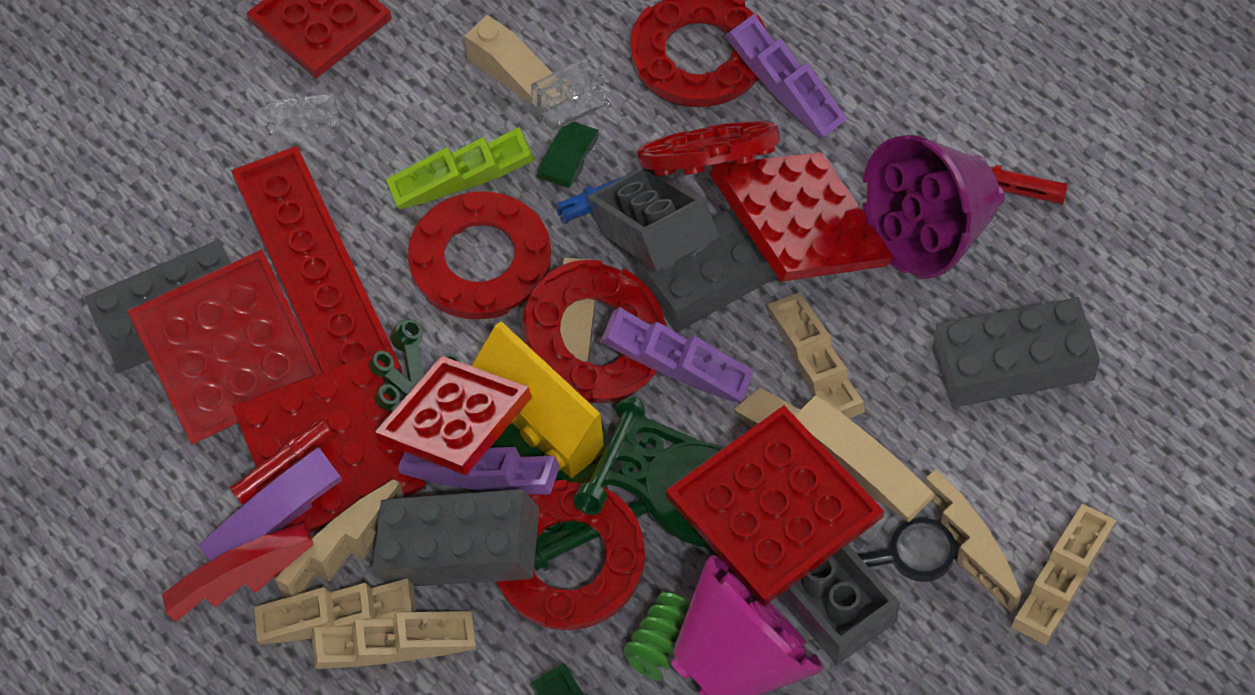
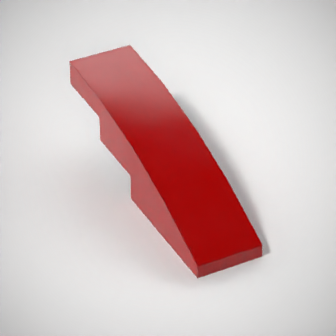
[162,523,314,622]

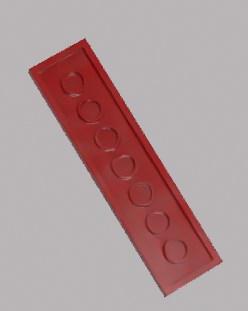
[231,146,403,382]

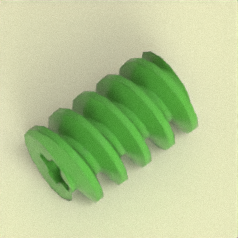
[623,592,690,682]

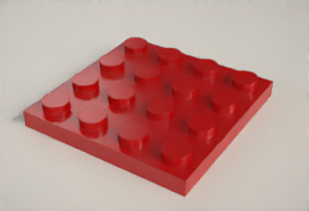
[709,152,894,282]
[127,249,322,446]
[232,354,426,533]
[666,405,884,606]

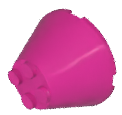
[670,555,824,695]

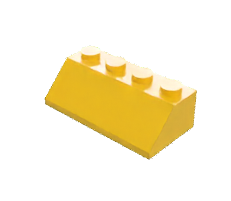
[471,321,605,479]

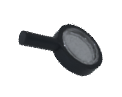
[857,518,956,582]

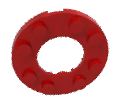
[631,0,766,107]
[637,121,780,176]
[408,191,552,319]
[522,260,666,403]
[496,480,645,630]

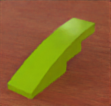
[386,127,536,210]

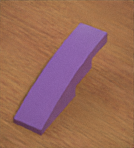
[724,14,847,139]
[601,307,754,403]
[199,447,342,561]
[398,447,560,495]

